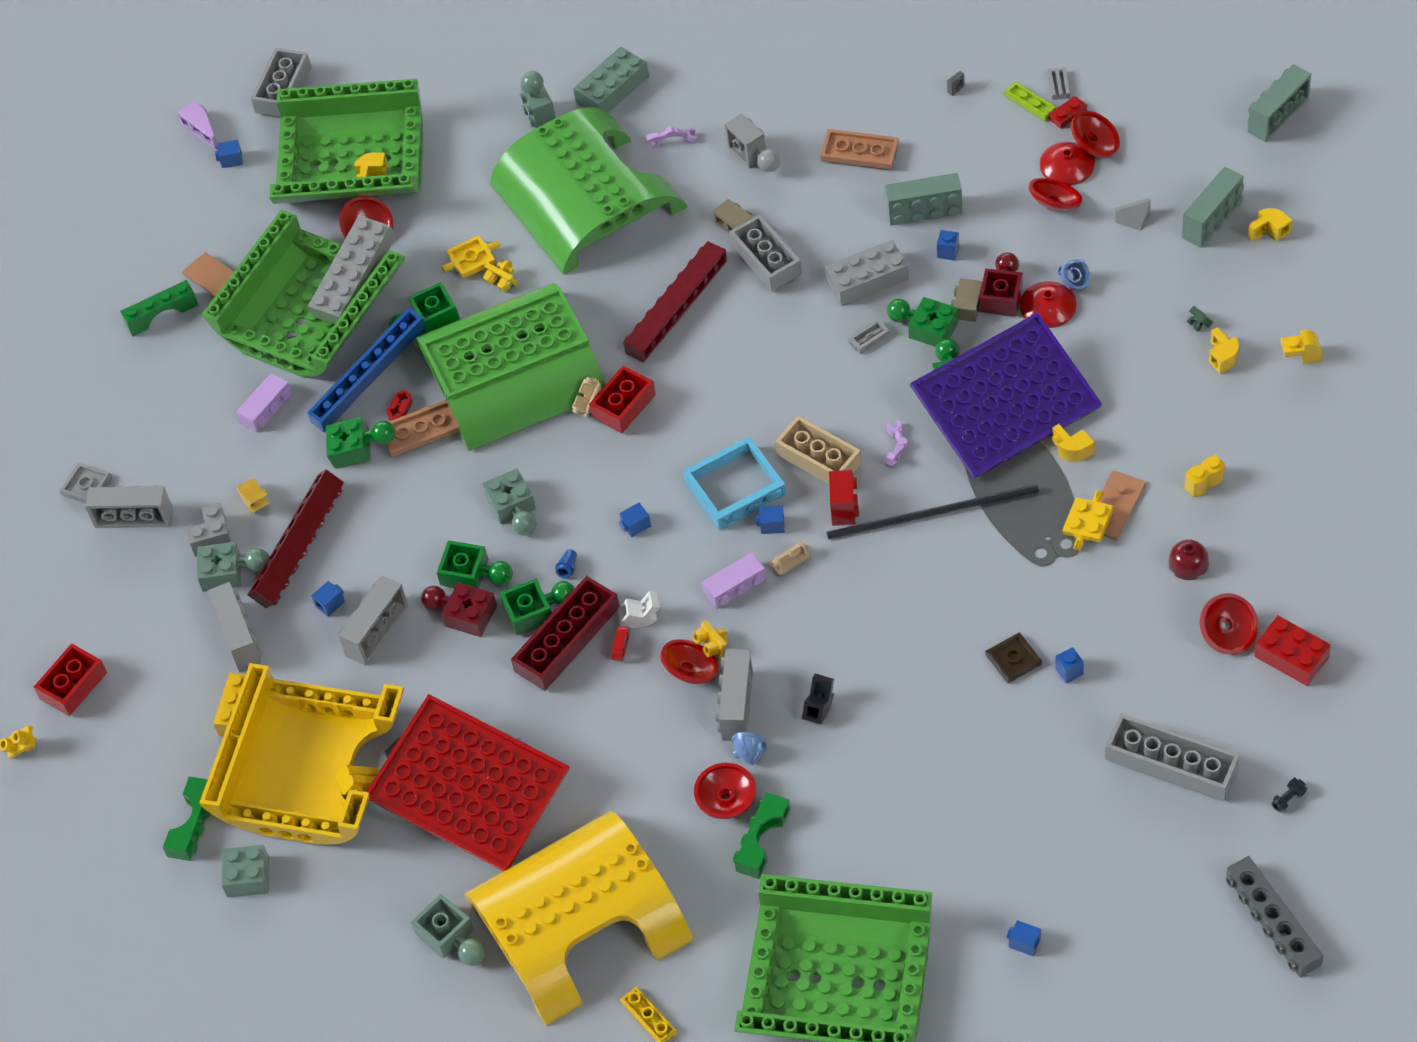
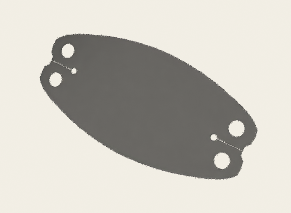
[965,441,1078,567]

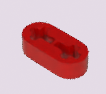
[387,390,413,421]
[611,626,630,661]

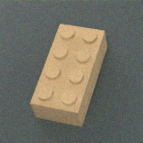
[775,416,862,484]

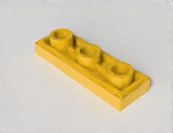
[620,986,677,1042]

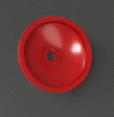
[1071,111,1120,158]
[1040,142,1095,186]
[1028,178,1082,211]
[339,196,393,239]
[1020,281,1077,328]
[1199,593,1259,654]
[660,639,719,684]
[694,762,756,819]

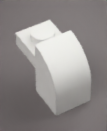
[618,590,660,628]

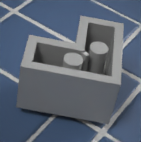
[186,503,231,556]

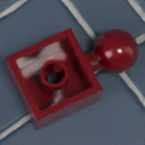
[979,252,1023,316]
[421,582,497,637]

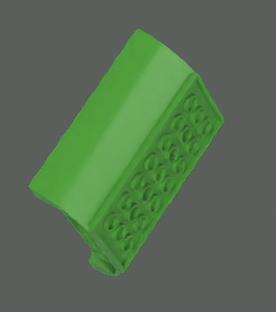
[269,78,424,204]
[202,209,405,378]
[415,283,606,451]
[734,874,932,1042]

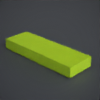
[1004,81,1057,122]

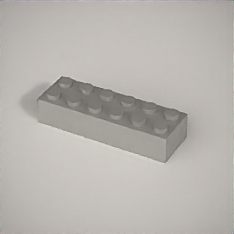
[308,215,396,324]
[1105,713,1240,801]

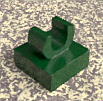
[1187,306,1213,331]

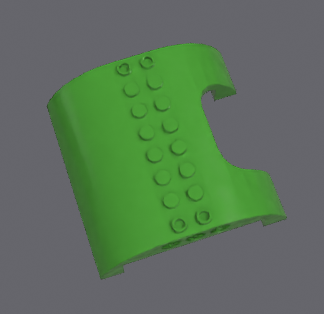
[490,107,687,275]

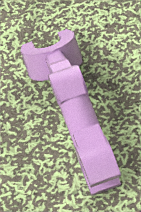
[646,126,697,148]
[886,420,907,468]

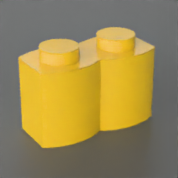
[1185,455,1225,497]

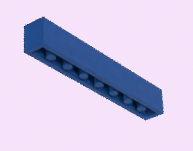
[307,307,425,433]

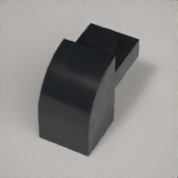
[802,673,834,725]

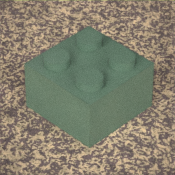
[222,845,269,897]

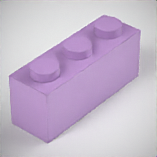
[236,373,292,432]
[702,552,766,609]

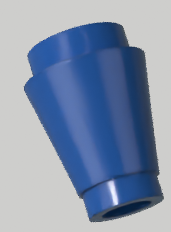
[555,549,577,578]

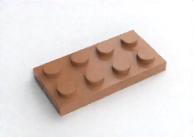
[820,129,899,170]
[387,400,460,458]

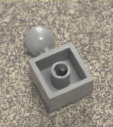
[724,113,780,172]

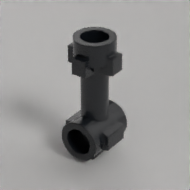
[1271,777,1308,812]

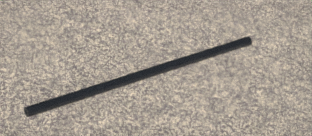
[827,484,1039,539]

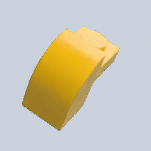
[354,153,388,177]
[1248,208,1292,242]
[1209,327,1239,374]
[1280,330,1323,364]
[1052,424,1095,462]
[236,477,270,513]

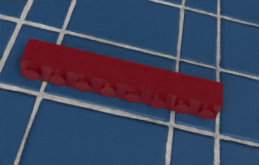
[623,241,727,363]
[247,469,344,608]

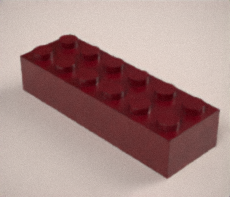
[511,575,620,691]

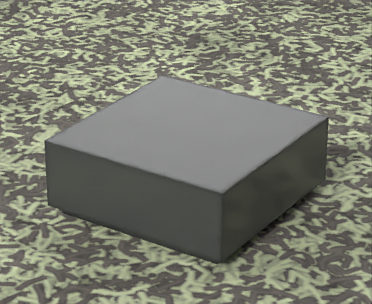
[947,71,965,95]

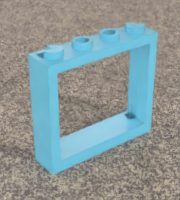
[683,436,786,530]

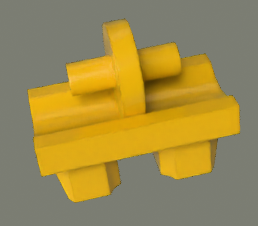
[483,260,519,292]
[692,620,728,659]
[0,726,36,758]

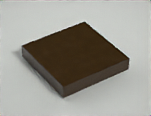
[985,632,1042,683]

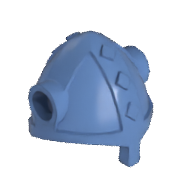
[1057,259,1090,290]
[732,732,767,765]

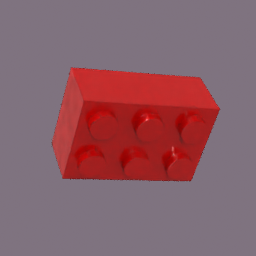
[589,365,656,434]
[1254,615,1331,686]
[33,643,107,717]

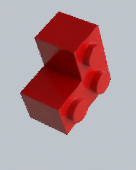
[829,470,859,526]

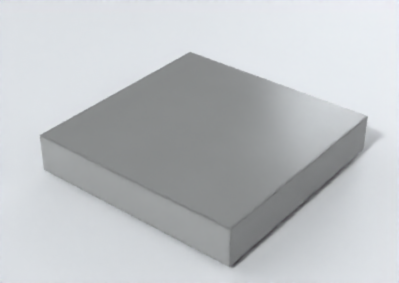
[60,463,112,504]

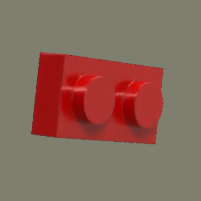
[1048,96,1087,129]

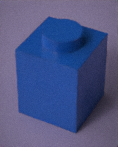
[215,140,243,168]
[937,230,959,261]
[619,502,651,537]
[756,506,785,534]
[311,581,345,617]
[1055,647,1084,683]
[1006,920,1041,956]

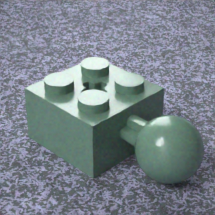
[519,71,556,129]
[482,468,537,536]
[197,541,269,592]
[411,894,486,966]

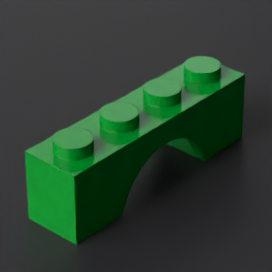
[120,280,199,337]
[163,776,210,861]
[733,792,791,879]

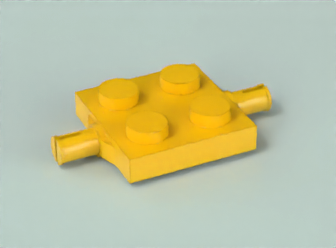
[441,235,500,279]
[1062,490,1114,551]

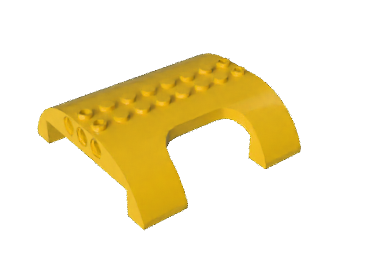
[200,663,405,845]
[464,811,693,1026]

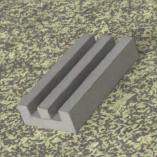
[1048,67,1070,100]
[848,319,890,354]

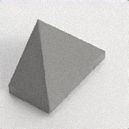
[1114,198,1151,231]

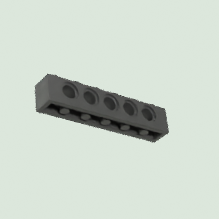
[1225,856,1324,977]

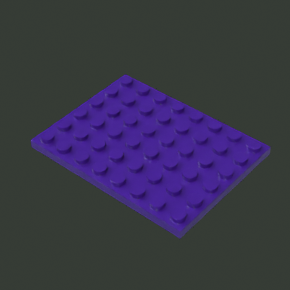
[910,312,1102,479]

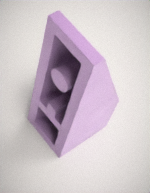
[177,101,217,149]

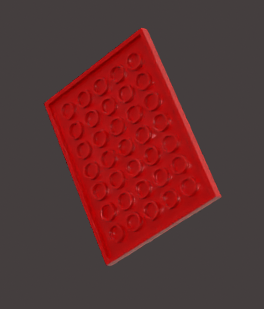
[366,694,570,871]

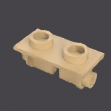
[572,376,601,418]
[768,541,812,576]

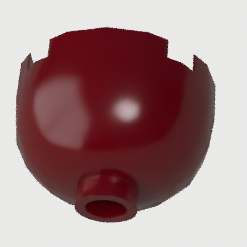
[1168,539,1209,580]

